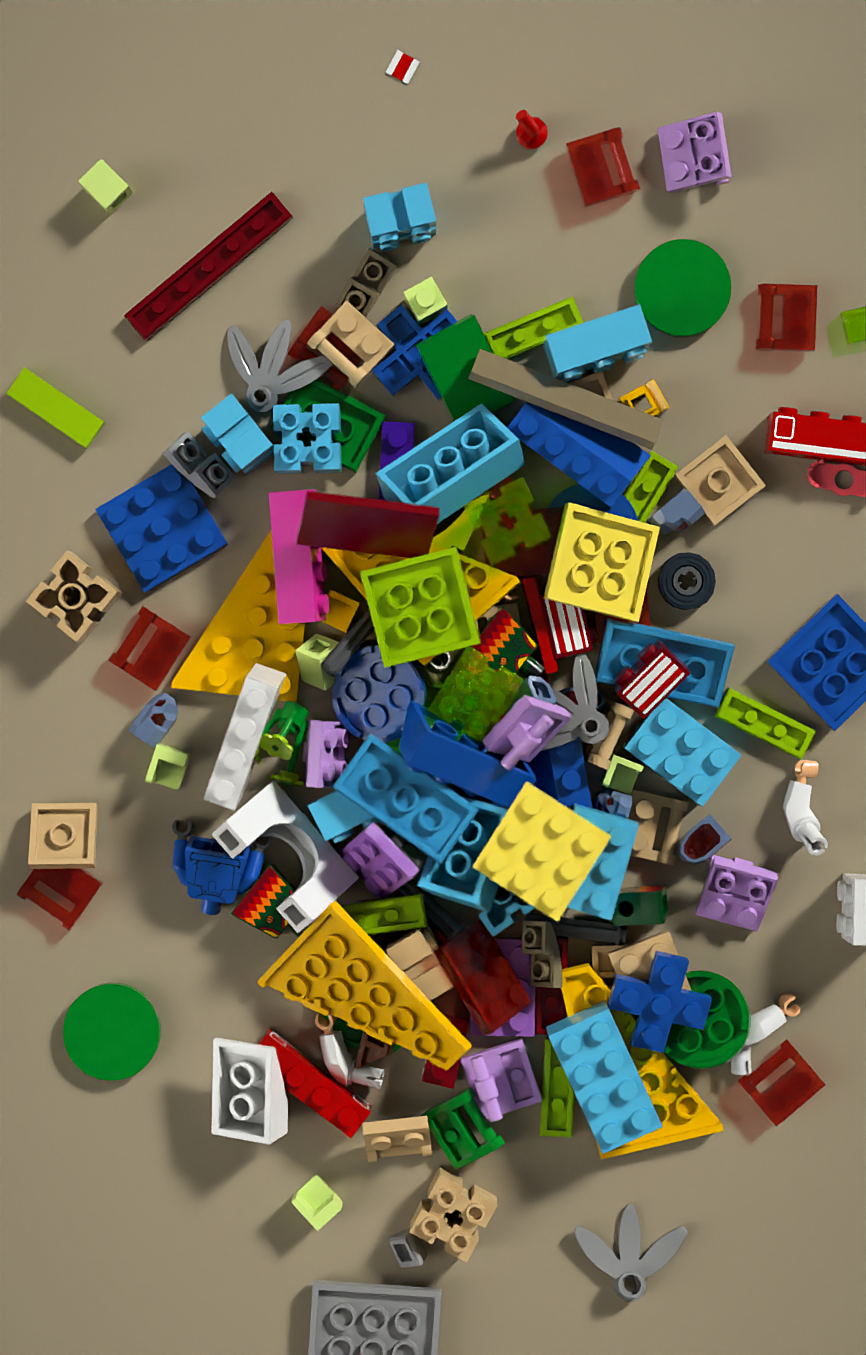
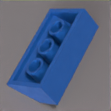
[507,402,651,508]
[399,701,536,808]
[527,737,593,810]

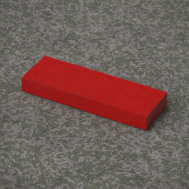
[521,577,558,675]

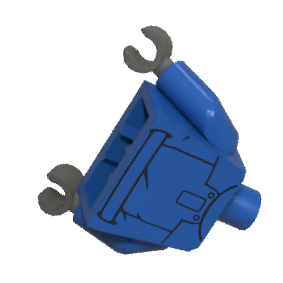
[172,820,272,915]

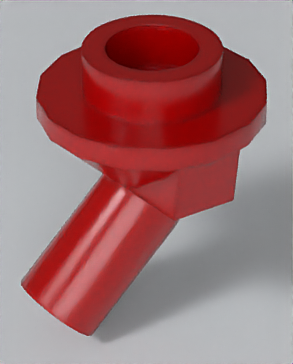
[515,110,548,149]

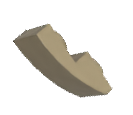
[335,247,398,318]
[522,921,562,988]

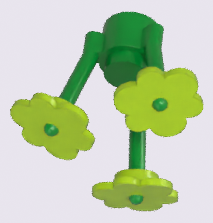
[253,701,309,788]

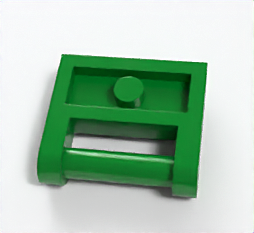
[421,1087,505,1170]

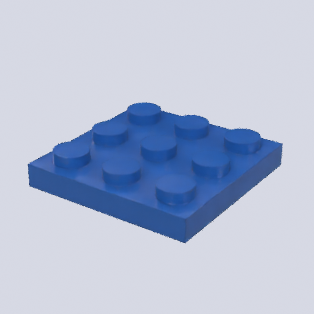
[95,464,228,593]
[766,594,866,731]

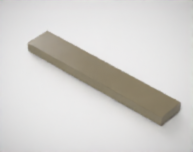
[468,349,663,450]

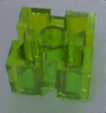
[463,477,552,567]
[428,646,523,744]

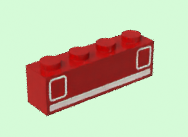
[764,407,866,466]
[258,1028,372,1138]

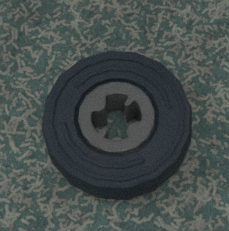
[657,552,716,610]

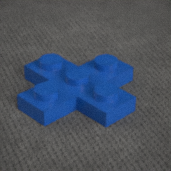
[372,304,457,401]
[607,951,712,1053]

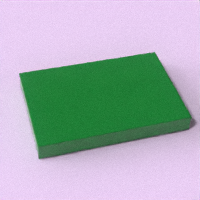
[415,314,515,422]
[270,379,386,473]

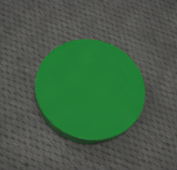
[634,239,732,337]
[664,970,751,1069]
[63,983,161,1081]

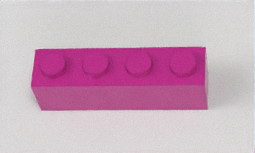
[269,489,329,624]

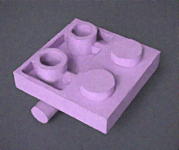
[657,111,732,193]
[482,695,572,770]
[302,720,350,788]
[696,855,777,932]
[461,1038,542,1122]

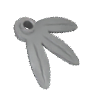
[228,320,333,412]
[542,653,609,750]
[574,1204,687,1302]

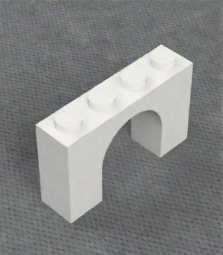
[204,663,286,810]
[211,780,359,933]

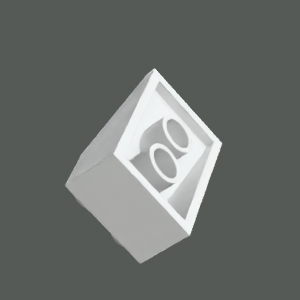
[211,1038,288,1145]

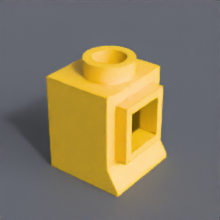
[617,379,669,417]

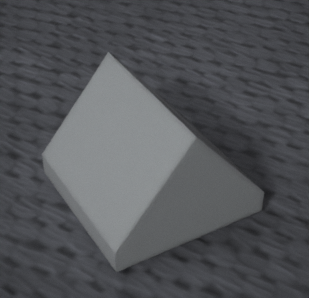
[388,1228,427,1268]

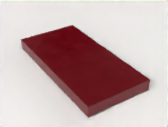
[296,491,440,558]

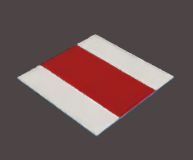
[385,50,420,84]

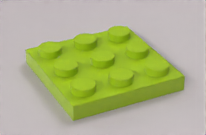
[360,547,481,668]

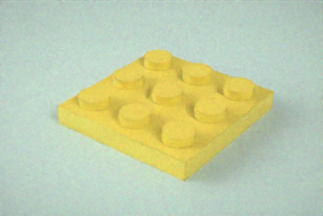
[543,503,660,622]
[472,782,612,922]

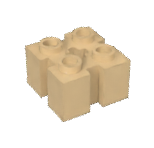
[26,550,123,643]
[386,927,455,1000]
[409,1166,498,1263]

